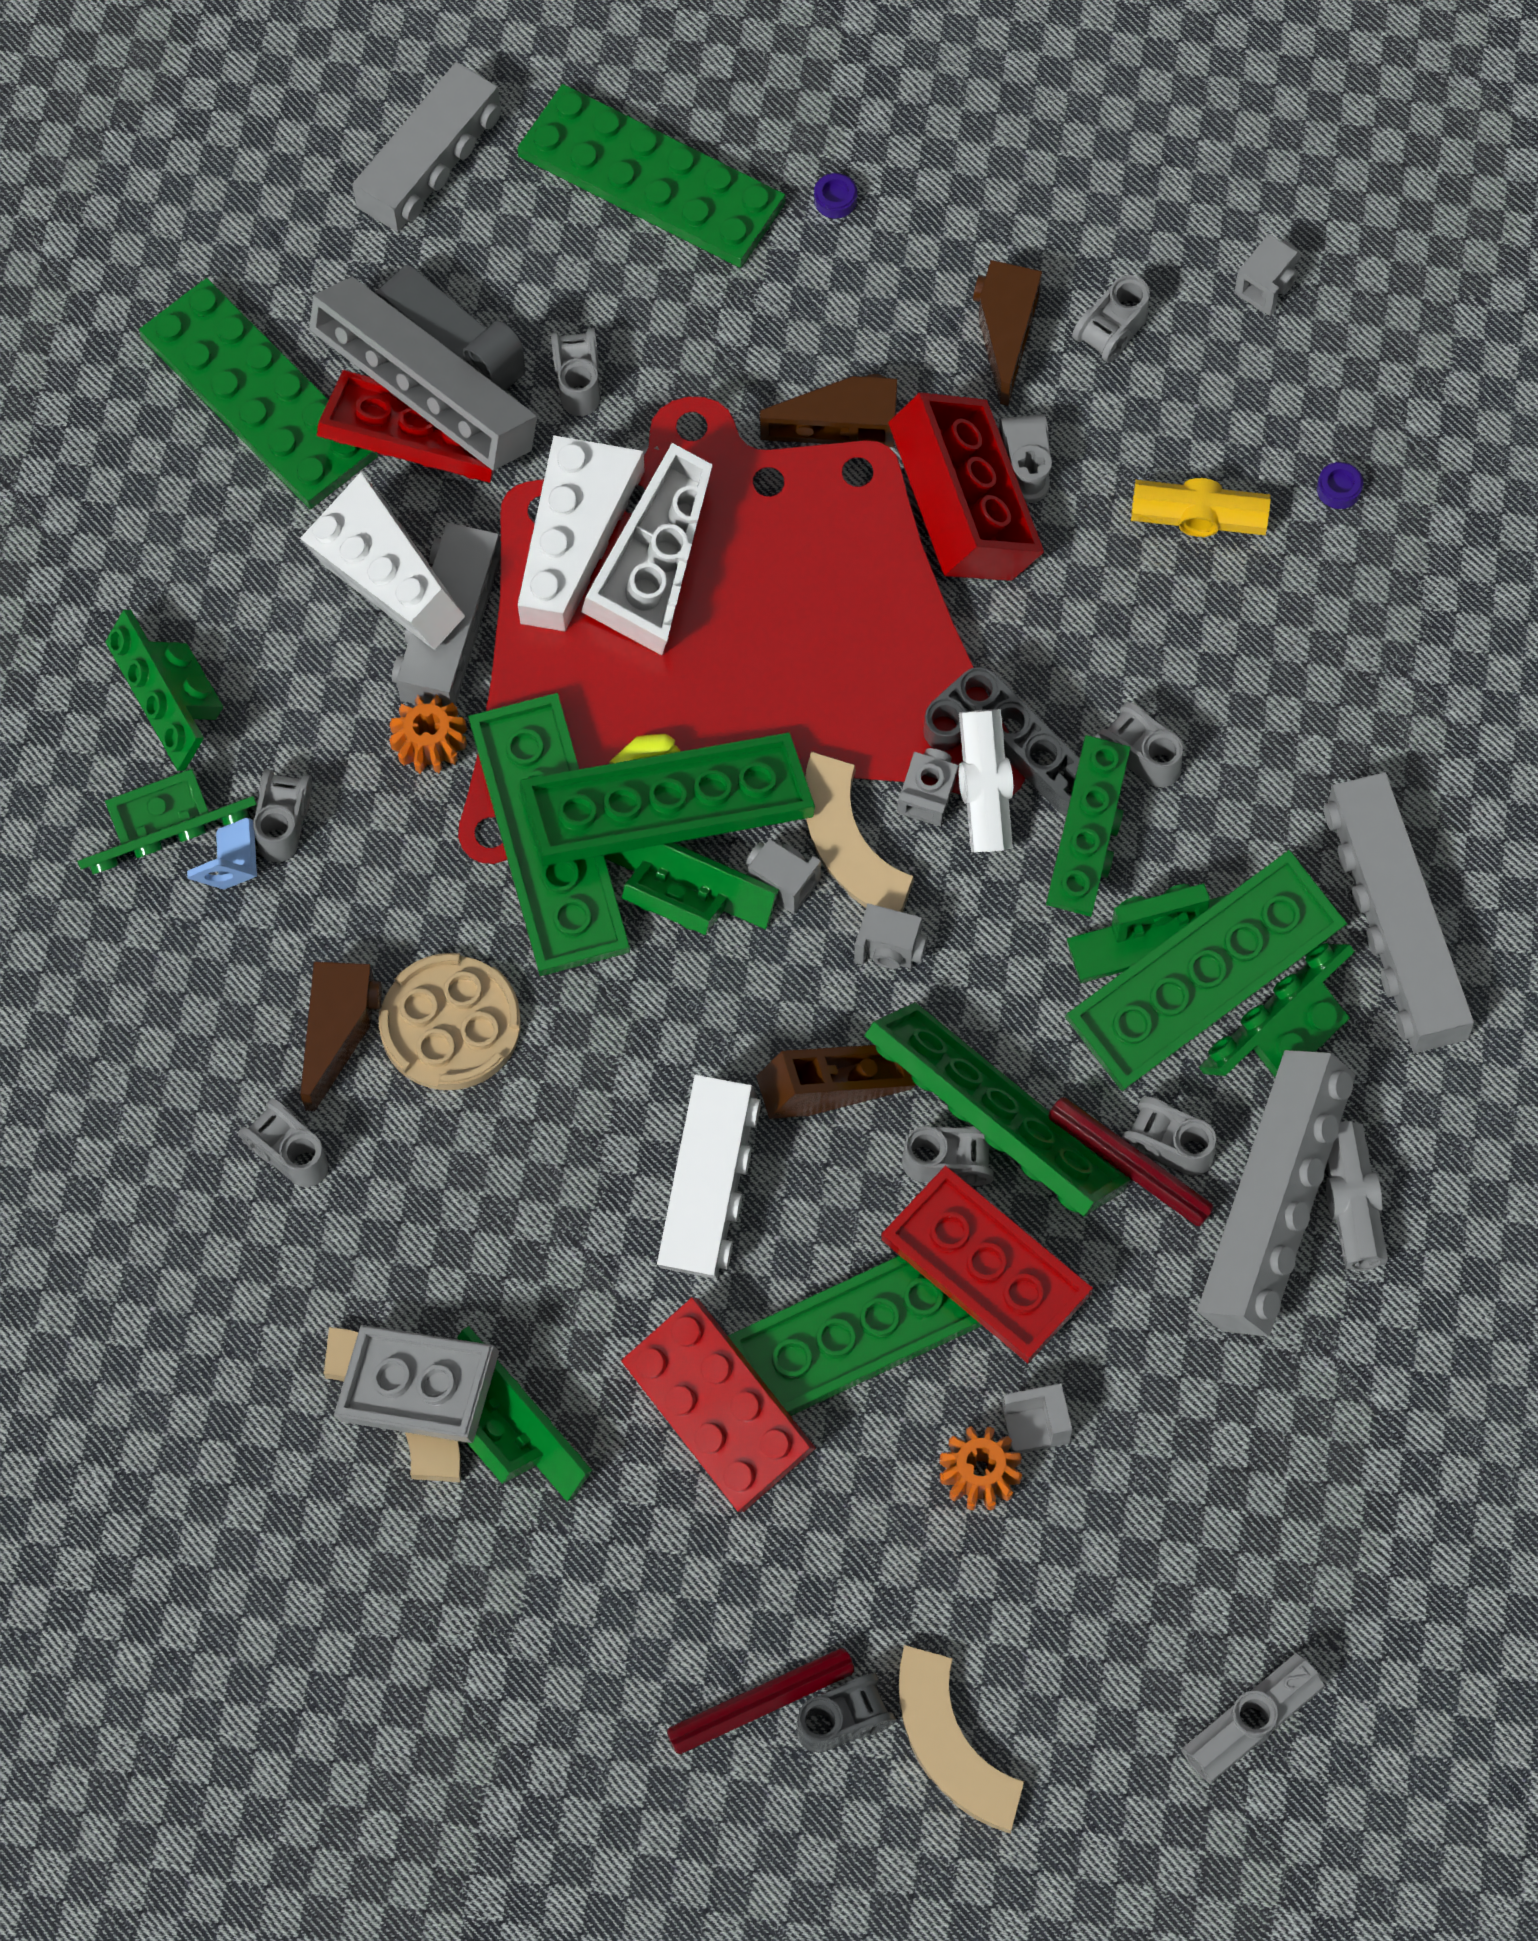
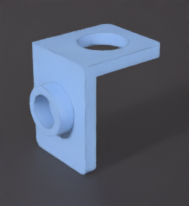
[187,818,257,890]

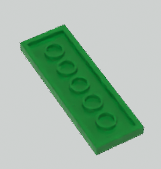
[517,83,786,269]
[138,278,378,510]
[468,693,630,977]
[520,732,815,866]
[1065,850,1347,1092]
[864,1002,1132,1217]
[728,1256,983,1416]

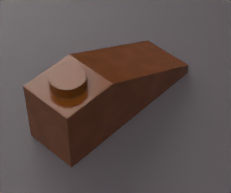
[973,260,1042,406]
[760,374,897,448]
[300,962,382,1111]
[756,1045,916,1119]

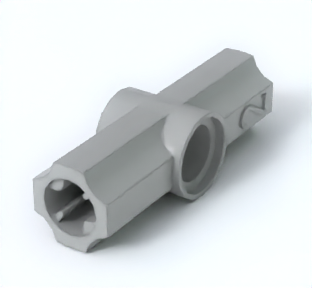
[1326,1121,1388,1272]
[1181,1653,1325,1784]

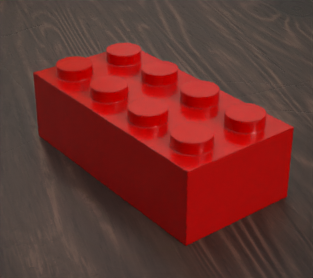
[888,392,1044,581]

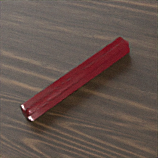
[1048,1097,1214,1226]
[667,1648,854,1754]

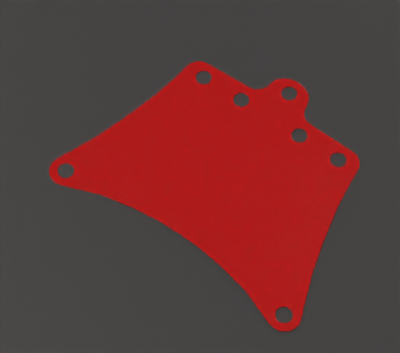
[458,397,1026,864]

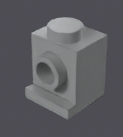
[1234,234,1301,316]
[897,748,959,827]
[746,839,821,914]
[854,903,928,969]

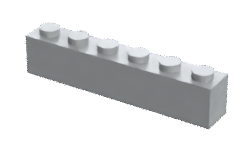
[309,276,537,471]
[1324,772,1474,1054]
[1197,1050,1356,1337]

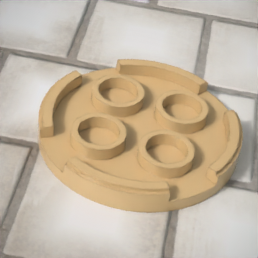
[378,953,521,1090]

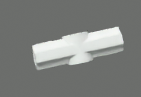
[959,709,1013,852]

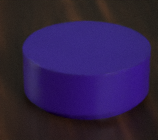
[814,173,857,219]
[1317,462,1363,509]

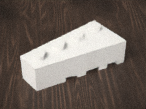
[518,435,645,632]
[581,443,712,655]
[300,472,465,650]
[657,1075,761,1279]

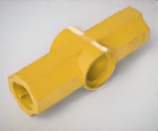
[1131,478,1271,537]

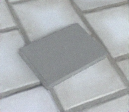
[334,1325,499,1443]

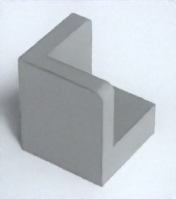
[1002,1383,1072,1453]

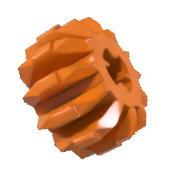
[389,694,467,774]
[939,1426,1022,1511]

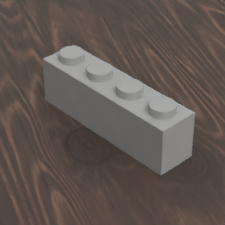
[352,62,501,233]
[392,522,501,706]

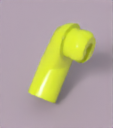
[609,734,680,764]

